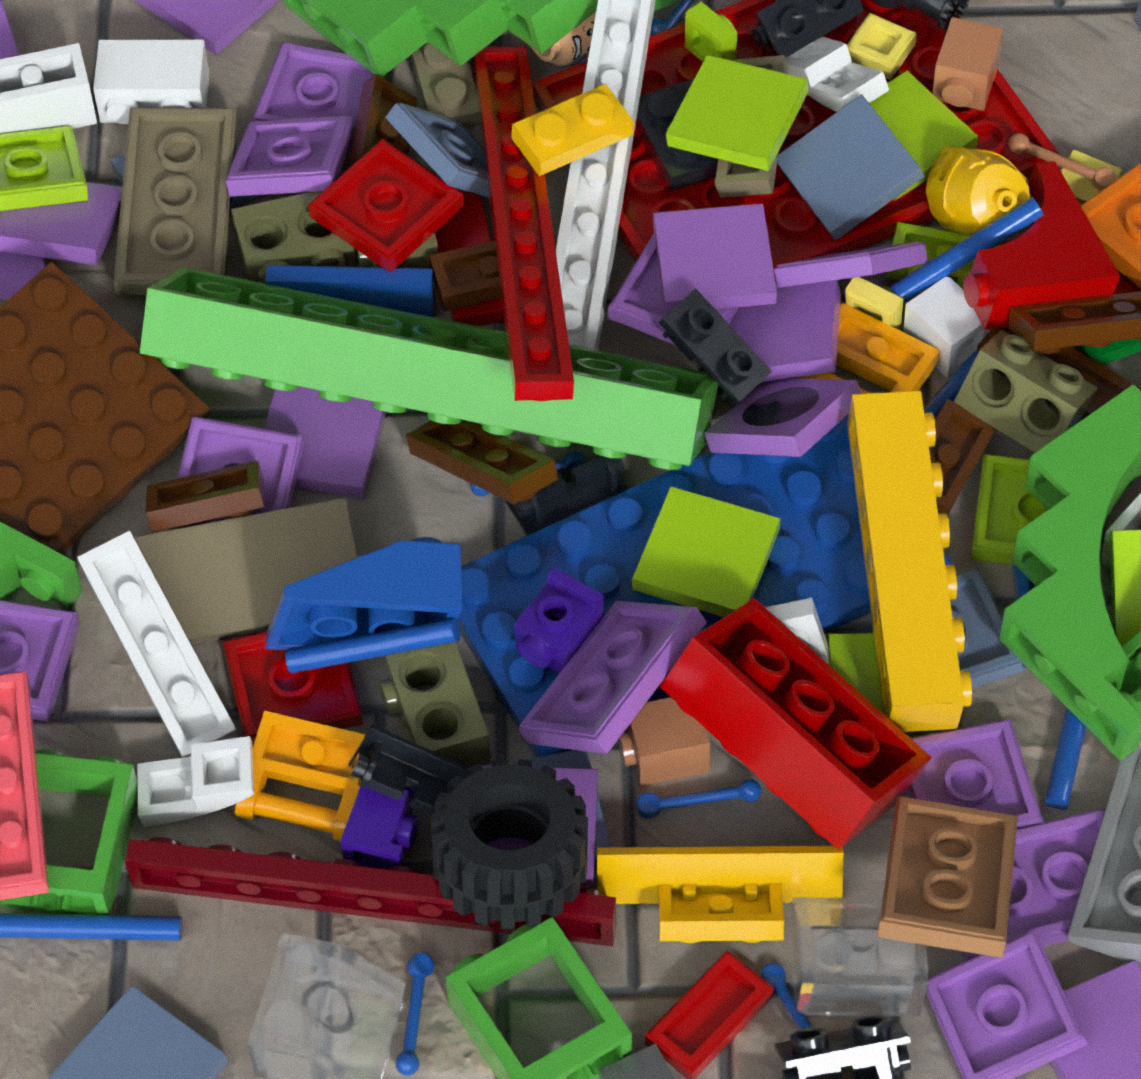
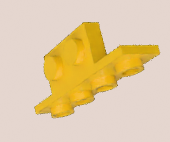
[597,846,844,943]

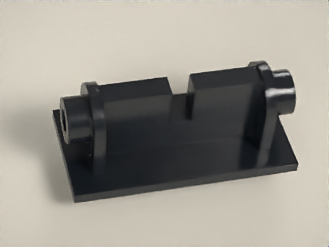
[752,0,864,58]
[659,288,772,406]
[505,454,629,536]
[348,725,470,816]
[774,1015,911,1079]

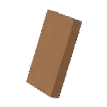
[877,796,1018,958]

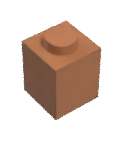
[933,17,1004,111]
[618,697,710,787]

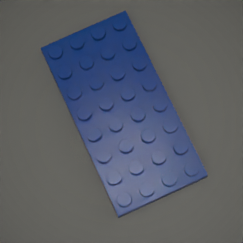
[457,415,952,758]

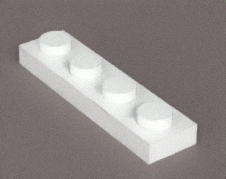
[77,531,238,757]

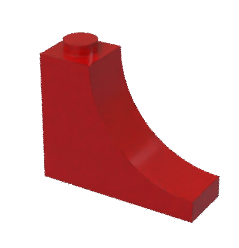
[964,161,1120,330]

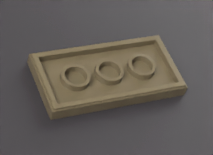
[114,108,238,295]
[133,497,358,645]

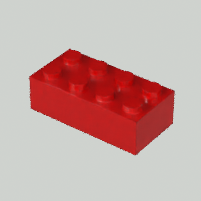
[660,598,932,850]

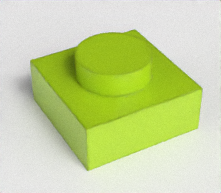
[685,1,737,62]

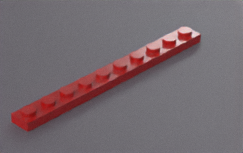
[474,46,574,402]

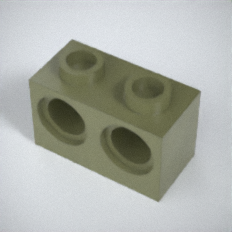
[231,191,356,284]
[954,330,1098,453]
[379,642,491,767]

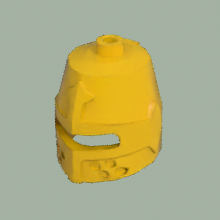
[926,146,1030,236]

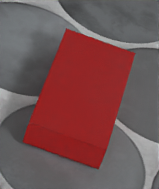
[644,950,774,1079]

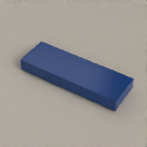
[265,265,435,317]

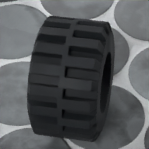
[431,759,588,929]

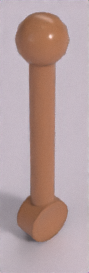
[1008,133,1116,191]

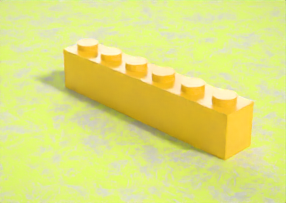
[847,391,972,732]

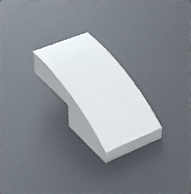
[786,37,889,112]
[137,736,254,827]

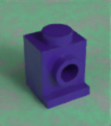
[514,567,604,673]
[340,786,419,870]

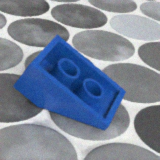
[265,537,463,650]

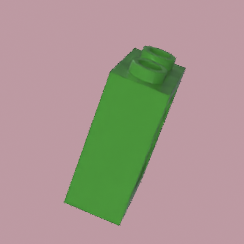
[0,749,138,915]
[445,917,632,1079]

